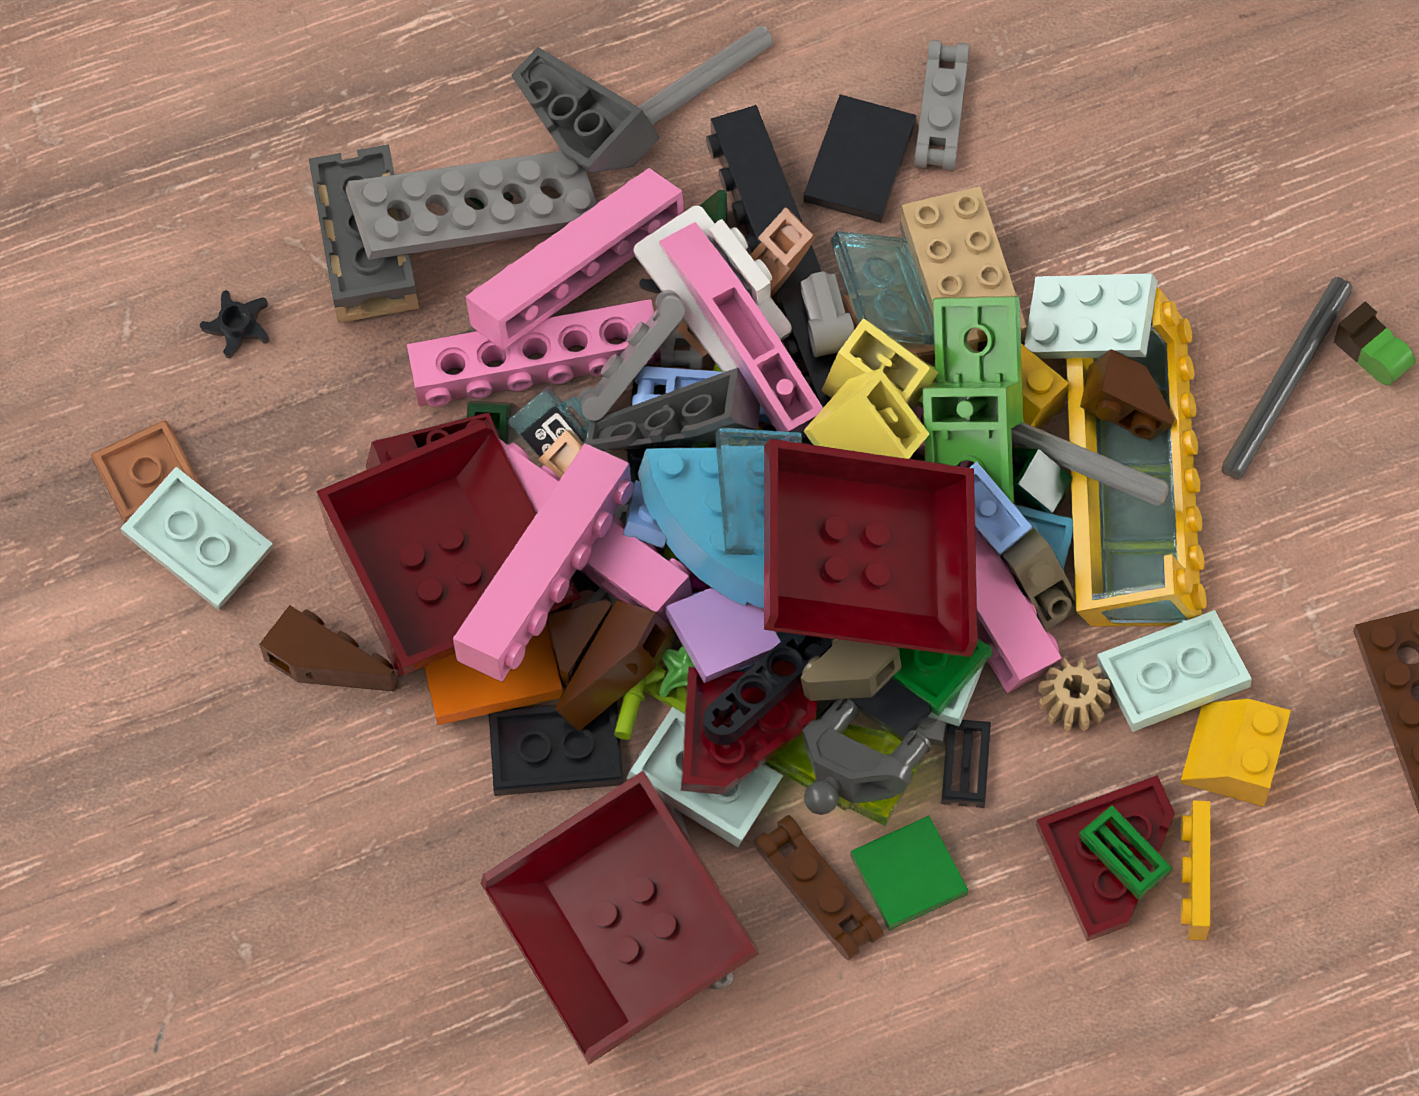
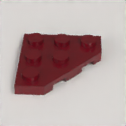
[680,667,817,795]
[1036,775,1175,941]

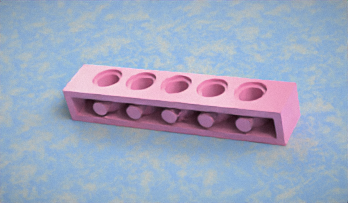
[407,299,661,407]

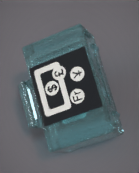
[508,386,593,458]

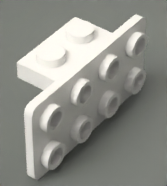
[634,206,791,372]

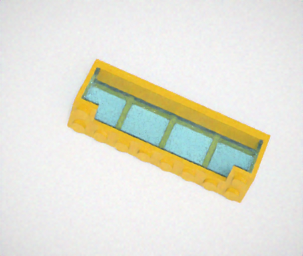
[1066,287,1207,627]

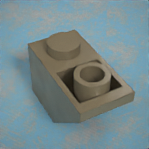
[1000,525,1076,631]
[801,639,901,701]

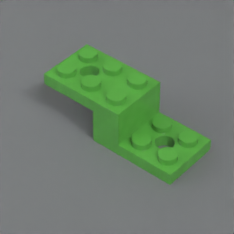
[923,296,1024,504]

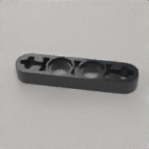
[703,633,834,745]

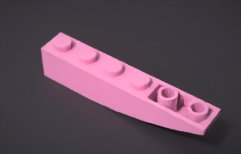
[659,222,823,443]
[499,439,693,624]

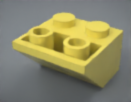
[821,318,939,410]
[803,369,929,459]

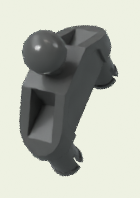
[802,699,931,815]

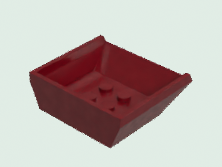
[316,421,581,677]
[764,439,978,657]
[480,771,759,1065]

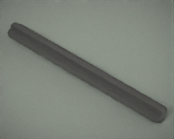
[1222,277,1352,480]

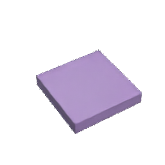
[665,588,781,683]

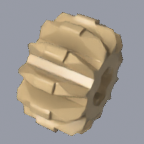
[1038,658,1111,732]

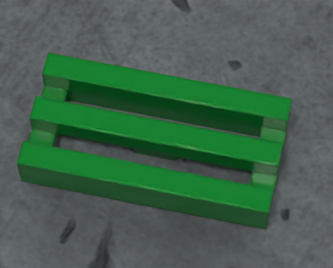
[1079,805,1172,900]

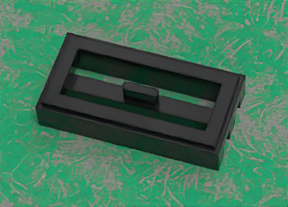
[941,720,991,808]

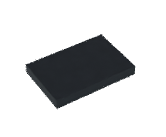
[803,94,917,223]
[489,701,624,796]

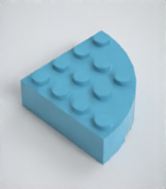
[638,447,764,609]

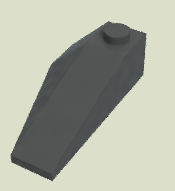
[511,47,660,173]
[585,368,760,451]

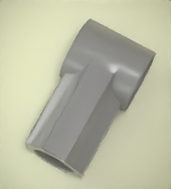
[801,271,854,357]

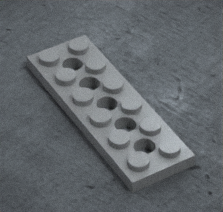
[346,151,597,260]

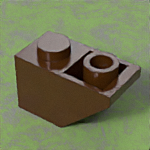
[1080,349,1174,441]

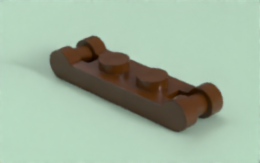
[753,815,884,961]

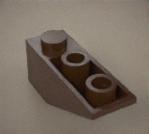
[555,600,675,731]
[259,605,397,692]

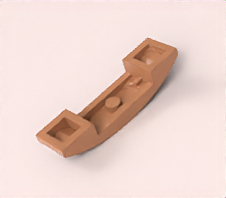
[676,207,816,358]

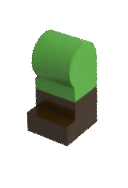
[1334,301,1416,385]

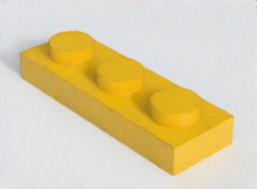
[1180,800,1210,941]

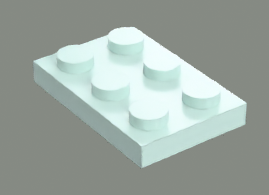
[1024,273,1158,359]
[120,467,274,611]
[1097,610,1252,732]
[627,707,783,848]

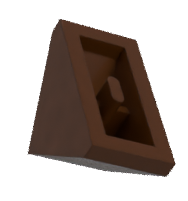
[546,600,612,687]

